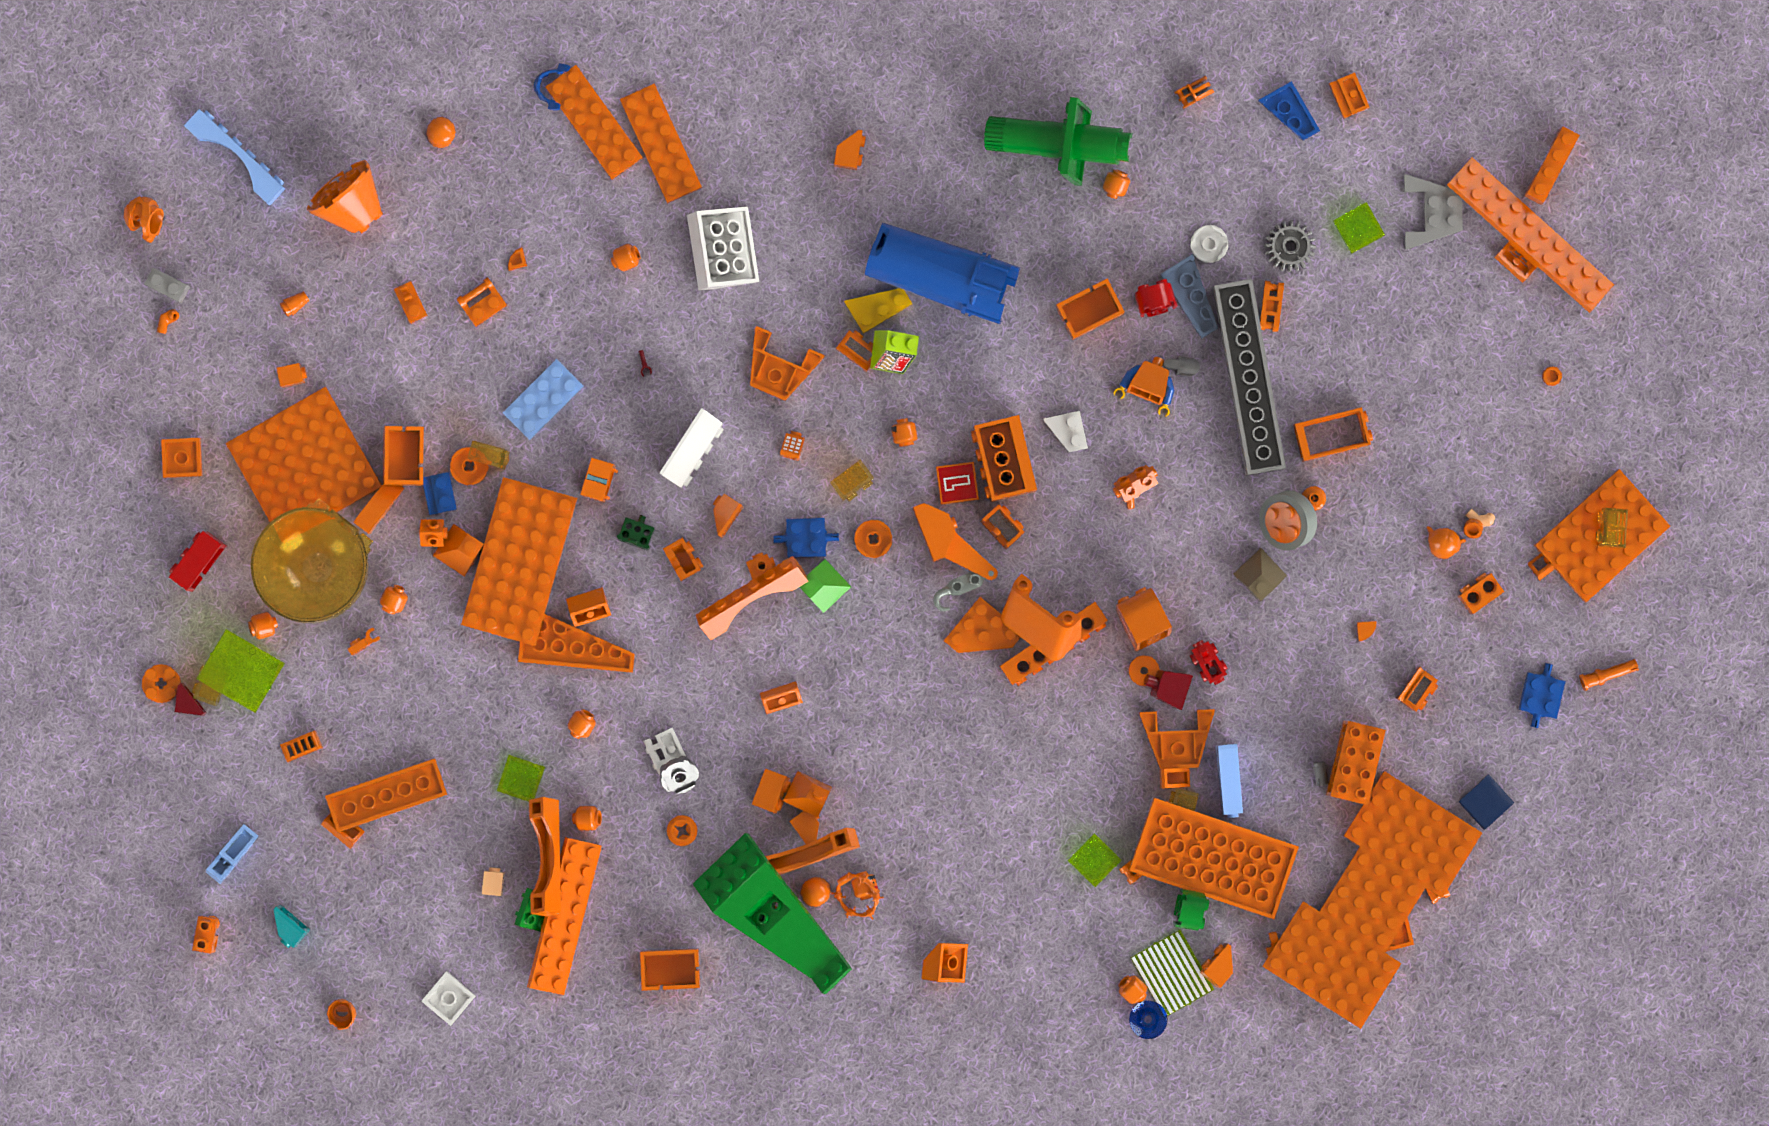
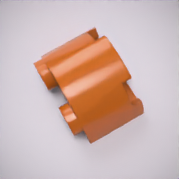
[663,537,704,581]

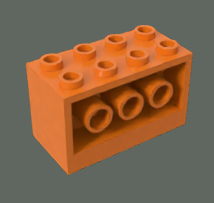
[971,415,1037,502]
[1326,721,1386,805]

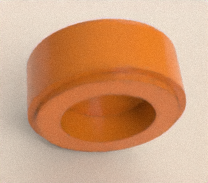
[1542,366,1562,386]
[1463,519,1483,539]

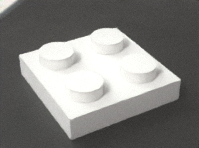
[422,971,476,1026]

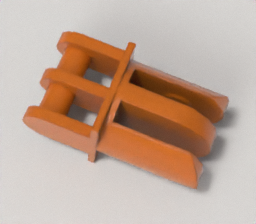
[1174,76,1214,109]

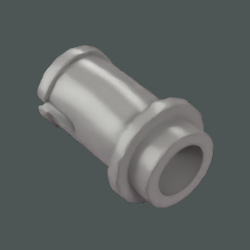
[1312,761,1328,786]

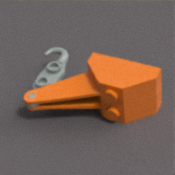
[913,503,998,612]

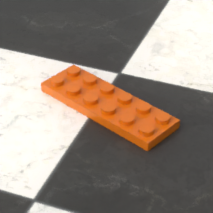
[545,65,643,180]
[620,83,702,204]
[325,758,448,833]

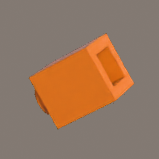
[276,363,307,388]

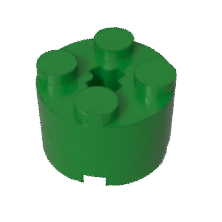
[1173,889,1209,931]

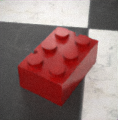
[169,531,227,592]

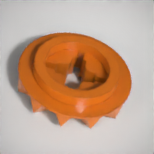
[667,815,698,846]

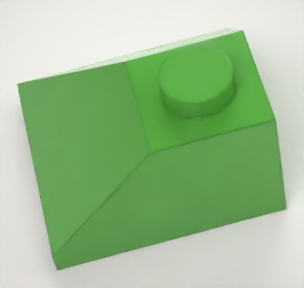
[800,559,851,613]

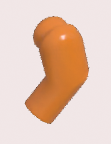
[157,309,179,334]

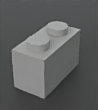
[144,268,190,304]

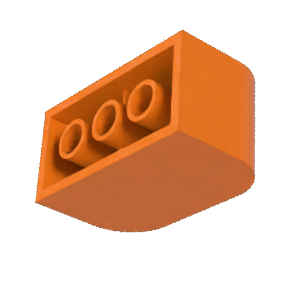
[1116,587,1172,652]

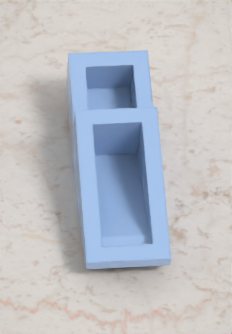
[206,824,259,884]

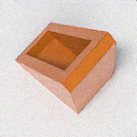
[1159,768,1190,788]

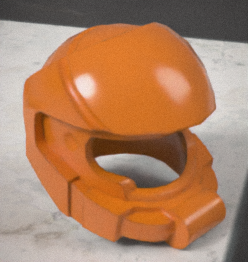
[124,196,164,243]

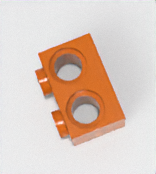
[1458,572,1505,614]

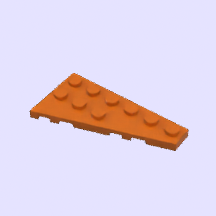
[518,614,635,673]

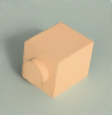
[482,867,505,896]

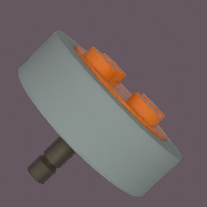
[1259,491,1317,551]

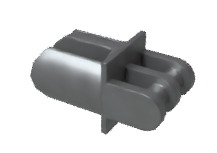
[1163,355,1200,376]

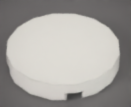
[1190,225,1228,263]

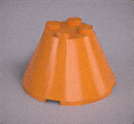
[307,160,383,233]

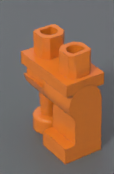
[192,916,220,954]

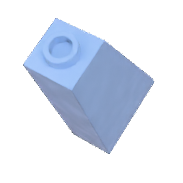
[1215,744,1243,818]

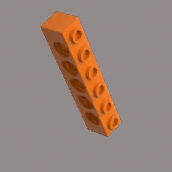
[999,602,1108,686]

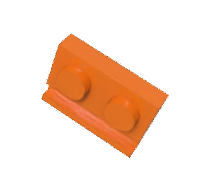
[1329,73,1370,119]

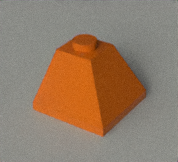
[713,494,743,538]
[433,524,484,577]
[783,771,832,817]
[921,943,968,983]

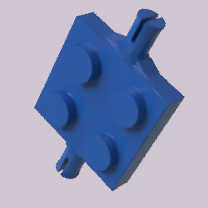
[773,518,839,558]
[1518,663,1566,728]

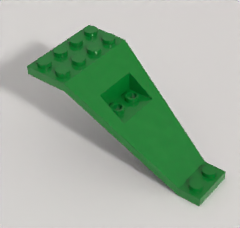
[693,833,852,994]

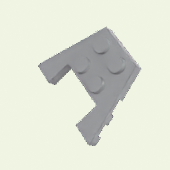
[1404,175,1463,250]

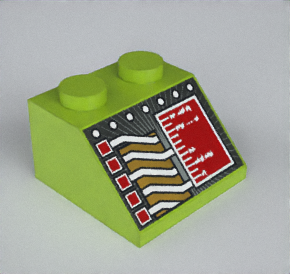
[870,330,919,374]

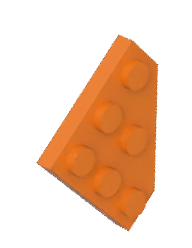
[944,597,1021,653]

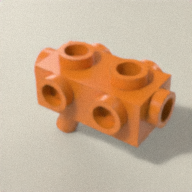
[1112,465,1158,509]

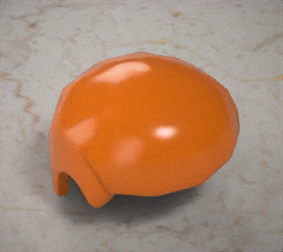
[426,117,456,148]
[800,877,831,907]
[327,999,356,1030]

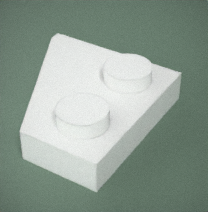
[1043,411,1088,452]

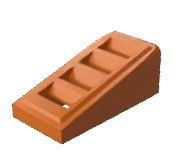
[280,730,323,762]

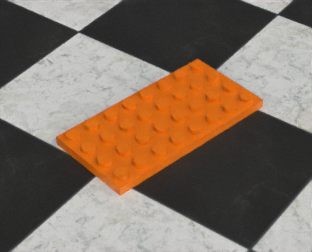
[461,477,578,646]
[1129,797,1299,919]

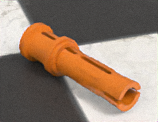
[1579,659,1639,691]

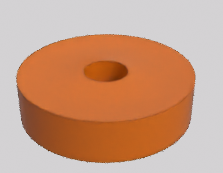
[1129,655,1159,686]

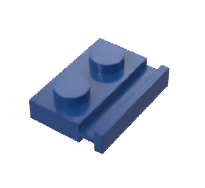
[423,472,457,515]

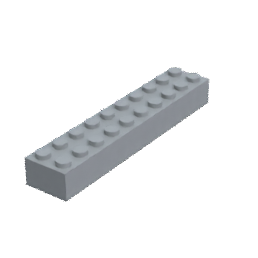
[1213,279,1286,476]

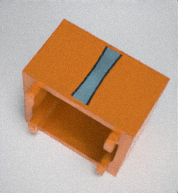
[580,458,618,503]

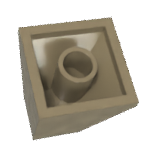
[1233,548,1287,602]

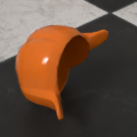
[1427,526,1466,559]

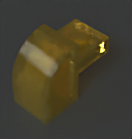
[467,440,510,470]

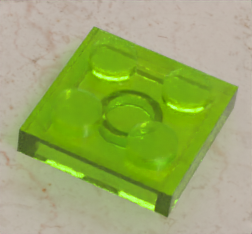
[1333,202,1385,254]
[497,755,545,802]
[1067,833,1122,887]

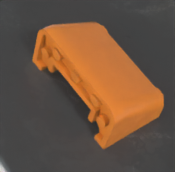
[1001,573,1081,661]

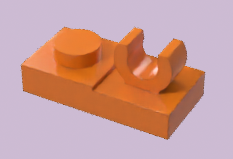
[394,281,428,324]

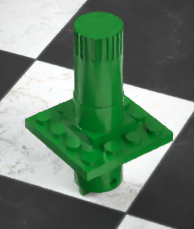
[984,97,1133,186]

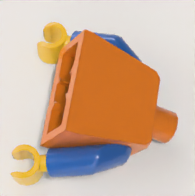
[1114,357,1174,417]

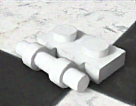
[643,728,686,776]

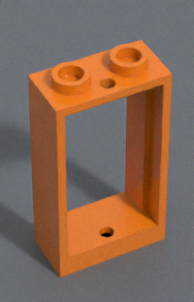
[1293,407,1373,462]

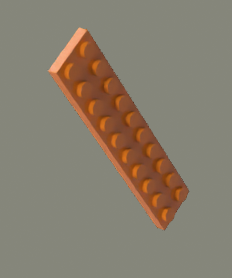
[1447,157,1614,313]

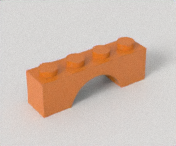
[1524,126,1580,205]

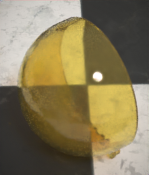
[251,498,373,624]

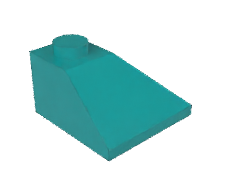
[273,905,310,948]

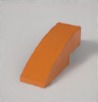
[353,485,405,534]

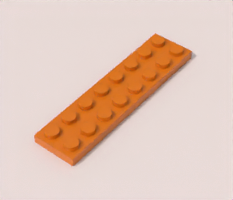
[527,837,602,995]

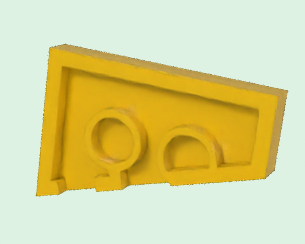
[844,288,912,334]

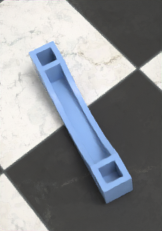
[184,109,285,205]

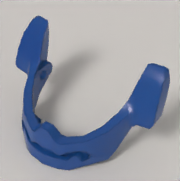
[534,63,570,111]

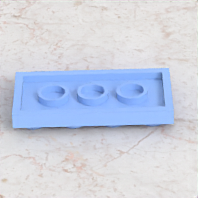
[503,359,584,440]

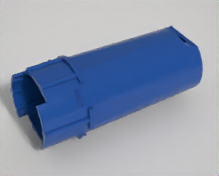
[865,223,1020,324]

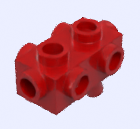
[1190,640,1228,685]

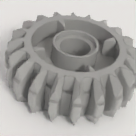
[1264,220,1316,272]

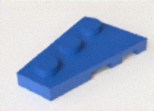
[1258,81,1320,141]

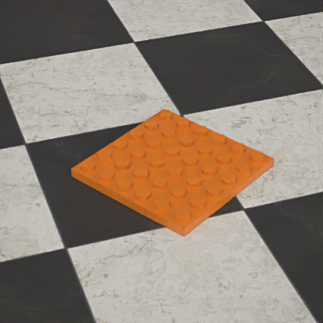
[226,387,382,543]

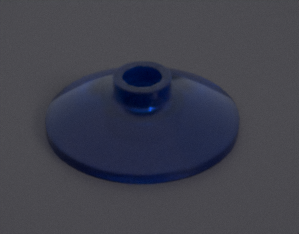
[1129,1000,1168,1039]

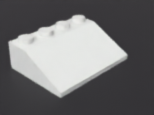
[687,207,759,291]
[660,408,724,488]

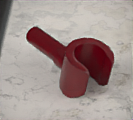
[639,350,652,377]

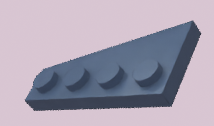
[1160,254,1218,339]

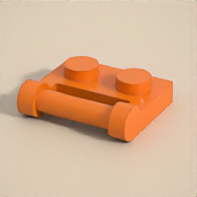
[457,277,507,327]

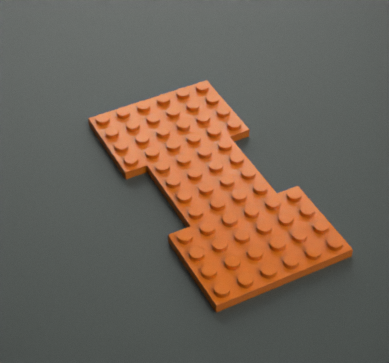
[1262,771,1482,1029]

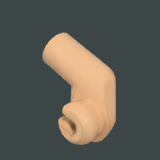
[1465,509,1495,527]

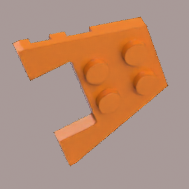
[750,326,825,401]
[1139,709,1215,769]

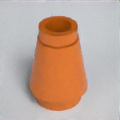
[280,291,309,317]

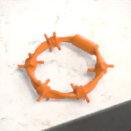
[831,872,884,920]

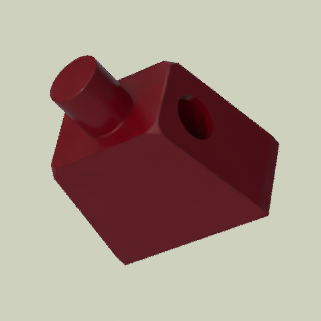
[1144,670,1193,710]

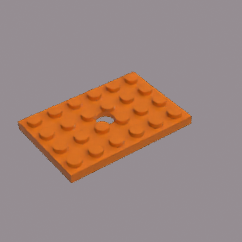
[1534,469,1670,603]

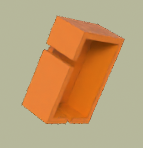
[1055,278,1125,340]
[383,426,424,486]
[640,948,701,991]

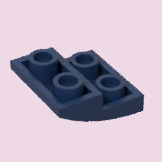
[1458,774,1514,830]

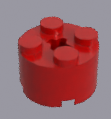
[1134,279,1178,318]

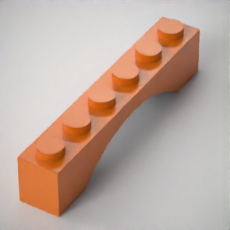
[695,556,808,640]
[529,797,561,917]
[765,827,860,875]

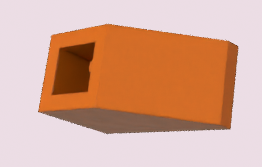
[834,130,866,170]
[1200,943,1233,988]

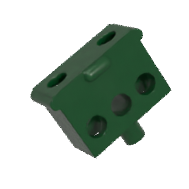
[617,515,655,551]

